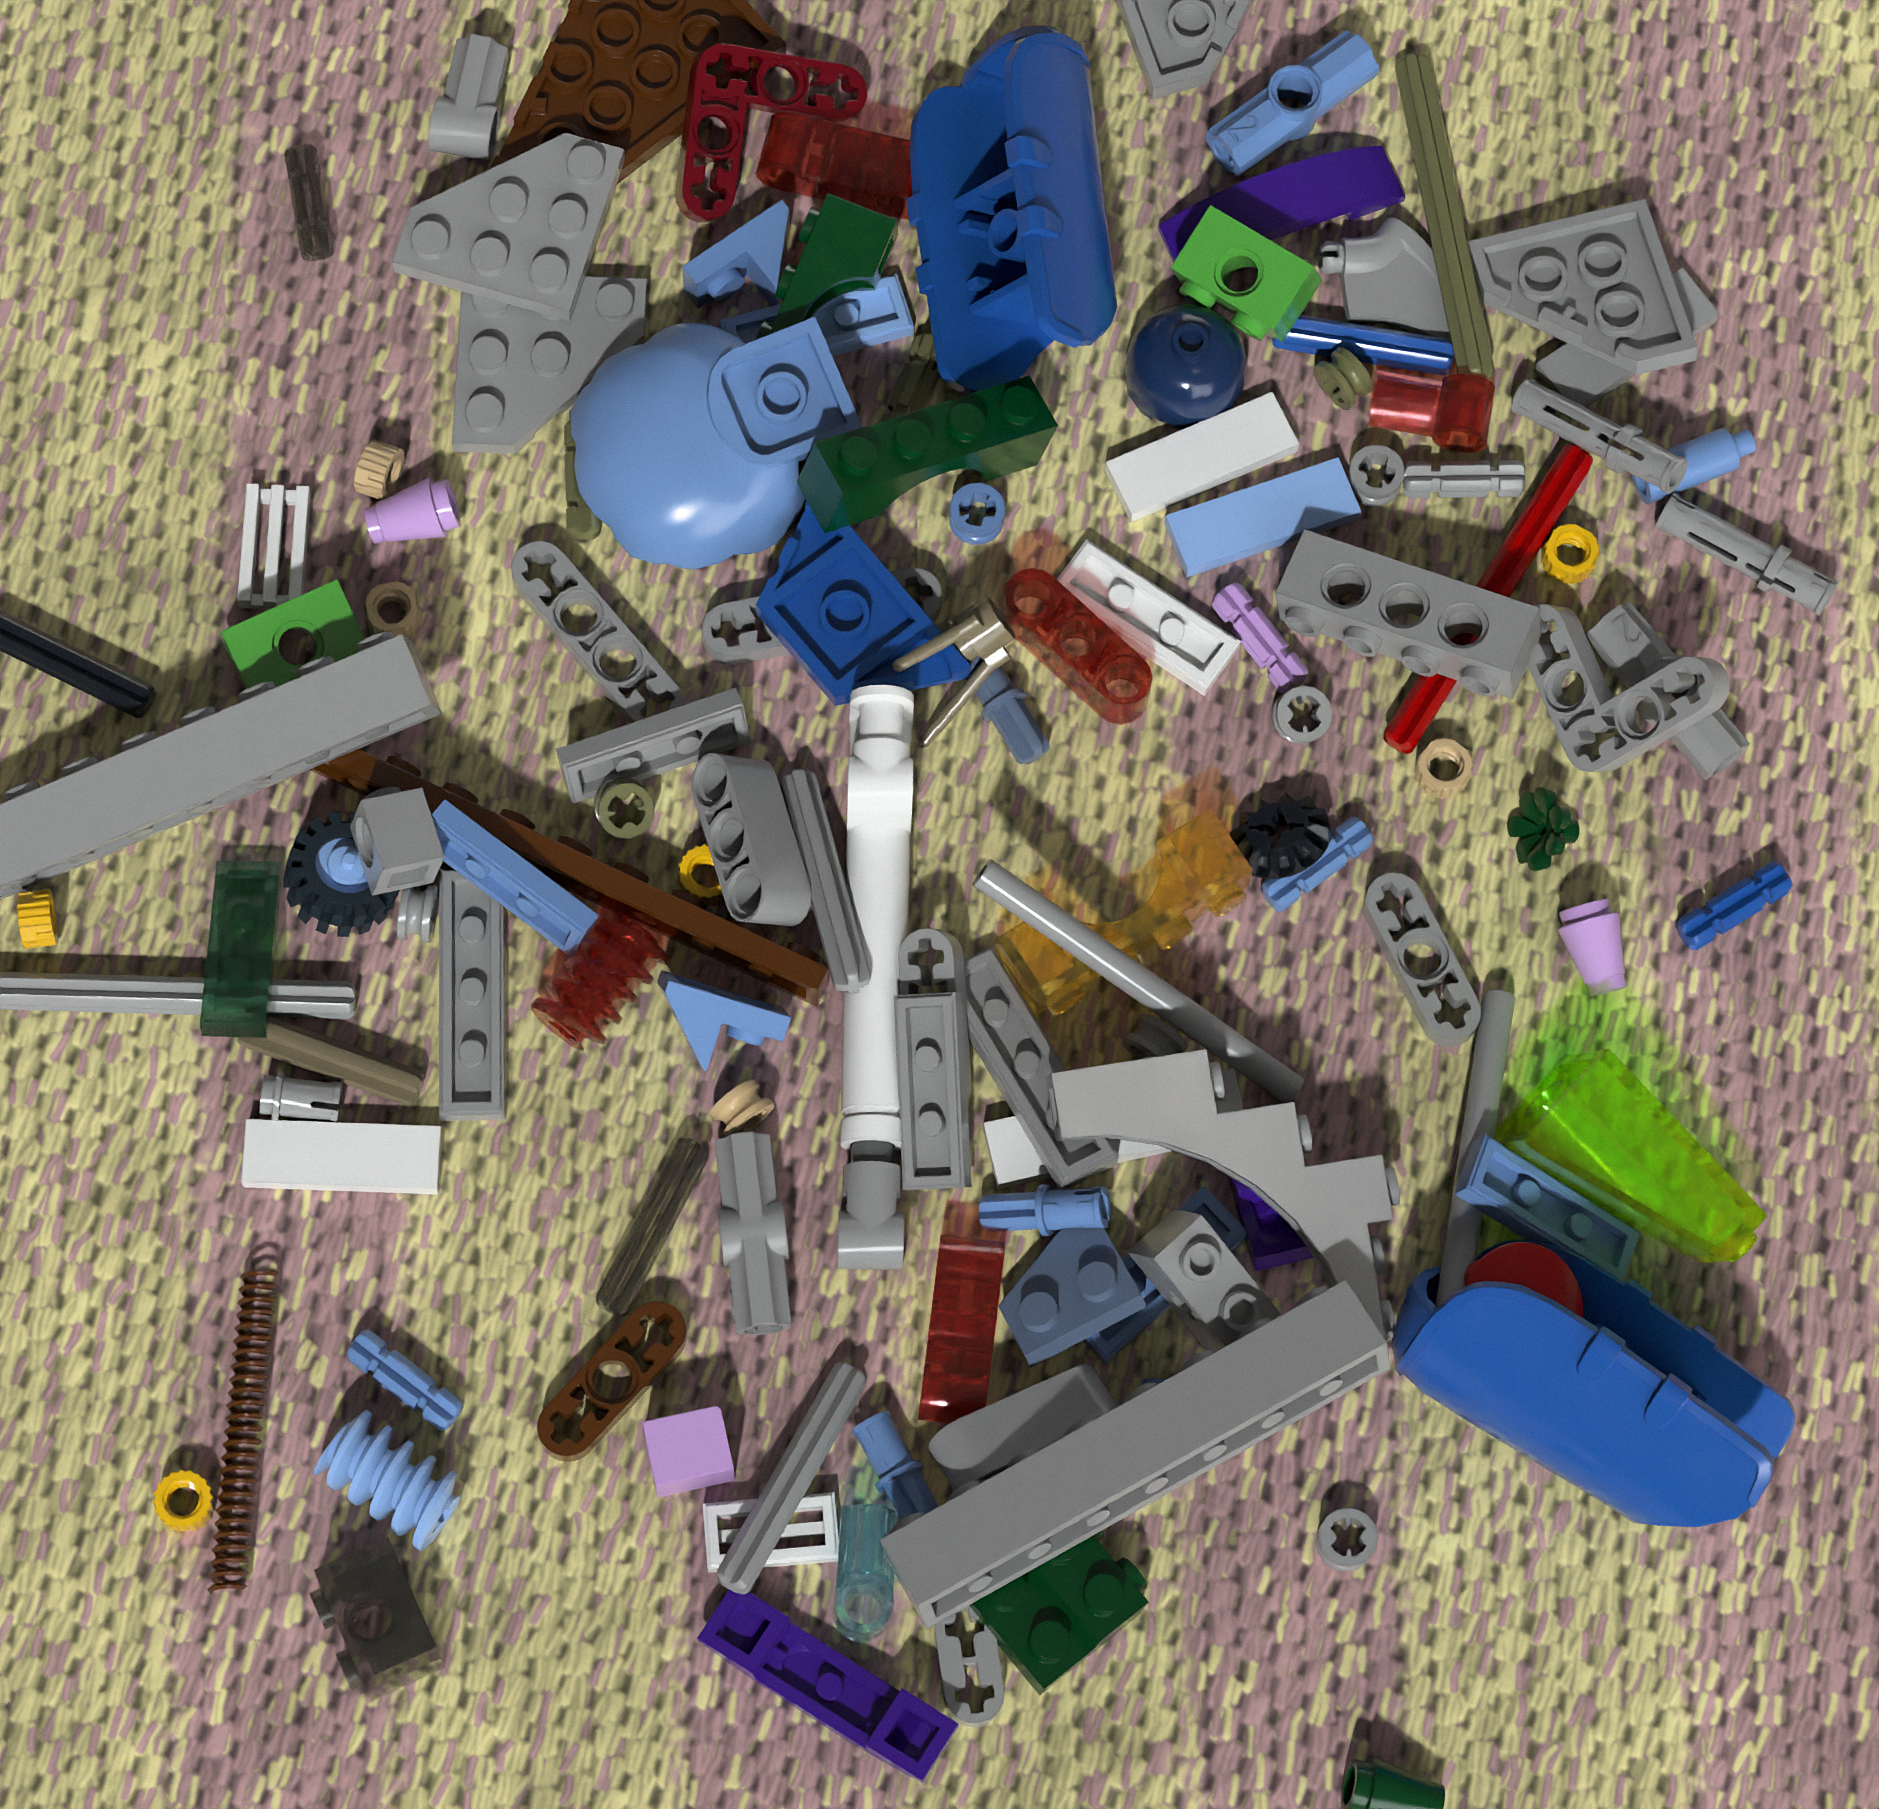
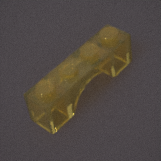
[994,808,1253,1018]

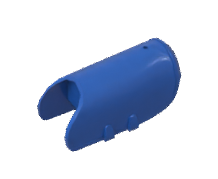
[906,25,1118,394]
[1391,1239,1795,1527]

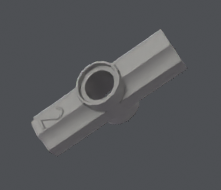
[1586,601,1750,781]
[715,1132,792,1336]

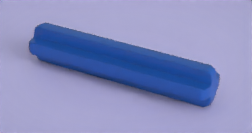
[1272,315,1454,376]

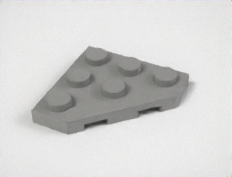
[1115,0,1254,100]
[391,133,625,321]
[1468,199,1697,375]
[452,276,647,454]

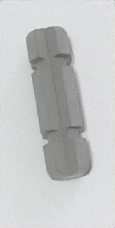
[1403,460,1525,498]

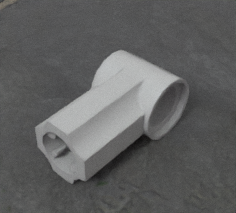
[428,34,509,161]

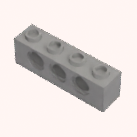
[1275,529,1541,699]

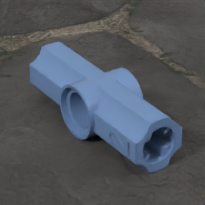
[1205,30,1380,177]

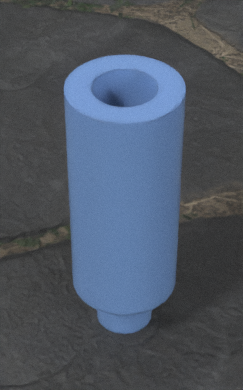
[1631,428,1756,504]

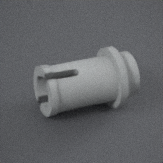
[260,1071,342,1122]

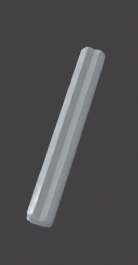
[780,768,871,994]
[717,1362,866,1595]

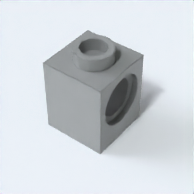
[350,787,445,896]

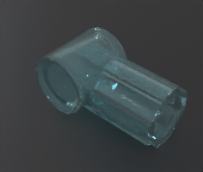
[832,1504,899,1643]

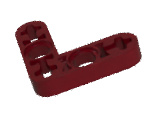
[675,44,867,223]

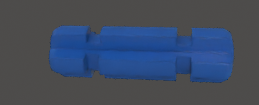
[1675,861,1793,950]

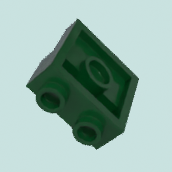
[969,1530,1149,1695]

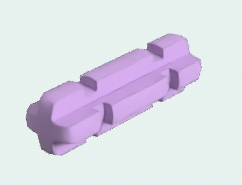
[1212,582,1308,693]

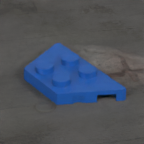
[756,501,971,706]

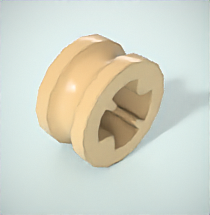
[709,1079,774,1137]

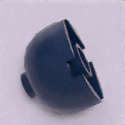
[1123,303,1248,430]

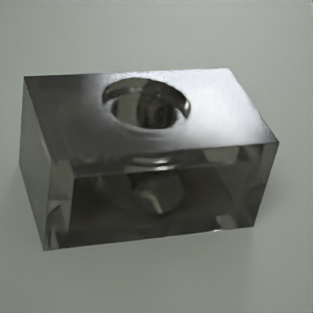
[309,1536,446,1701]

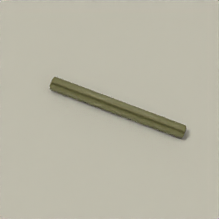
[1395,53,1495,385]

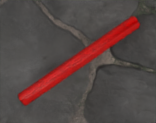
[1383,444,1593,754]

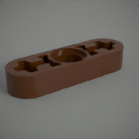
[537,1301,687,1462]

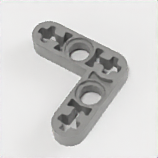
[1528,604,1730,772]

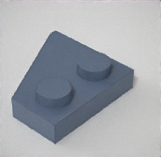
[998,1228,1147,1368]

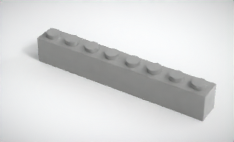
[0,631,442,900]
[880,1280,1390,1629]

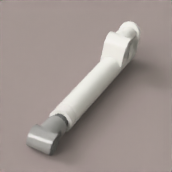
[837,685,914,1270]

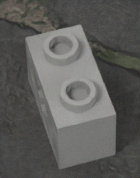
[1127,1209,1280,1352]

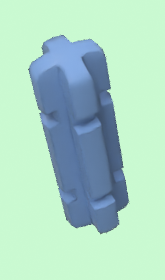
[1260,817,1374,912]
[346,1330,463,1431]

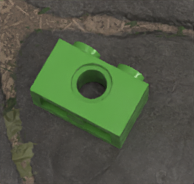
[1171,205,1322,343]
[219,579,365,690]

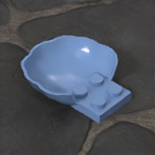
[570,317,862,570]

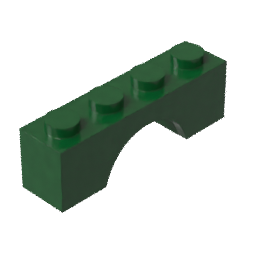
[755,193,898,340]
[797,375,1058,533]

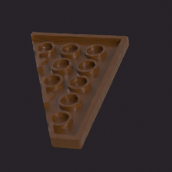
[489,0,786,184]

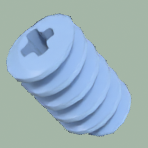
[313,1409,462,1551]

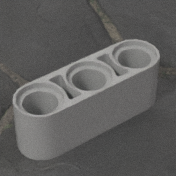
[691,753,812,927]
[928,1364,1118,1491]

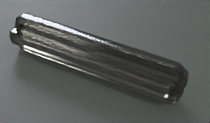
[596,1136,709,1317]

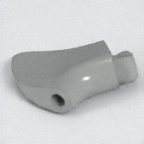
[1317,218,1450,339]

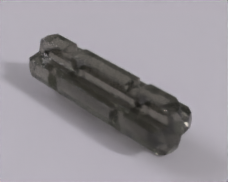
[284,143,334,262]

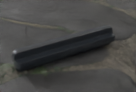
[0,610,156,718]

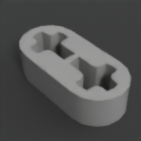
[934,1605,1004,1727]

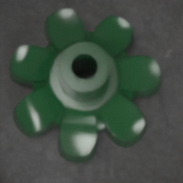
[1507,787,1580,871]

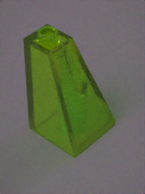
[1494,1048,1768,1263]

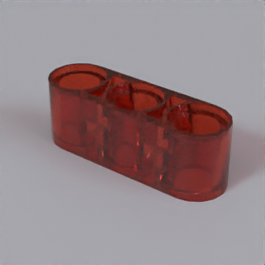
[755,112,912,220]
[1002,568,1153,725]
[918,1235,1005,1424]

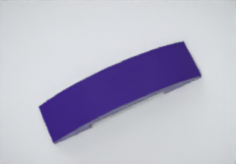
[1158,145,1406,263]
[697,1589,959,1783]

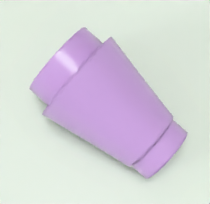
[364,477,461,544]
[1557,899,1627,997]

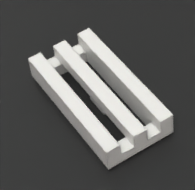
[237,484,311,609]
[702,1492,840,1573]

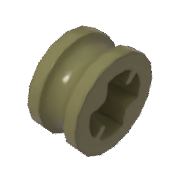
[1313,347,1373,410]
[593,777,655,839]

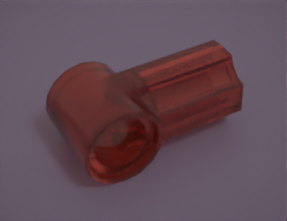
[1368,370,1496,453]

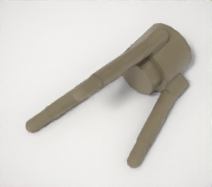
[892,597,1016,747]

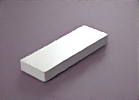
[1104,392,1299,522]
[1050,539,1241,696]
[241,1119,442,1194]

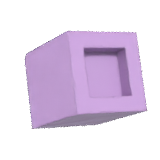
[642,1406,735,1498]

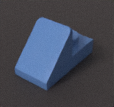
[682,200,789,309]
[657,970,791,1071]

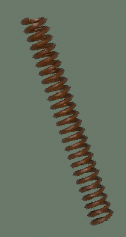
[207,1269,279,1594]

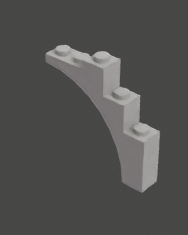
[1046,1049,1400,1354]

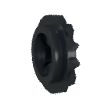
[1229,792,1331,879]

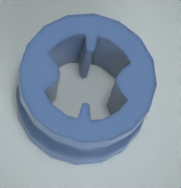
[949,483,1005,545]

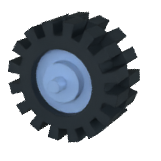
[283,811,400,937]

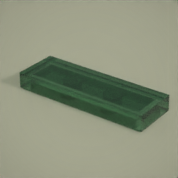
[200,860,282,1038]

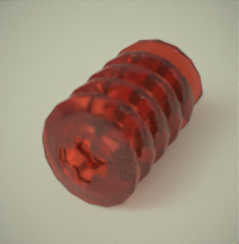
[531,909,670,1051]

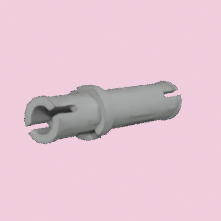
[1511,378,1688,494]
[1655,492,1839,616]

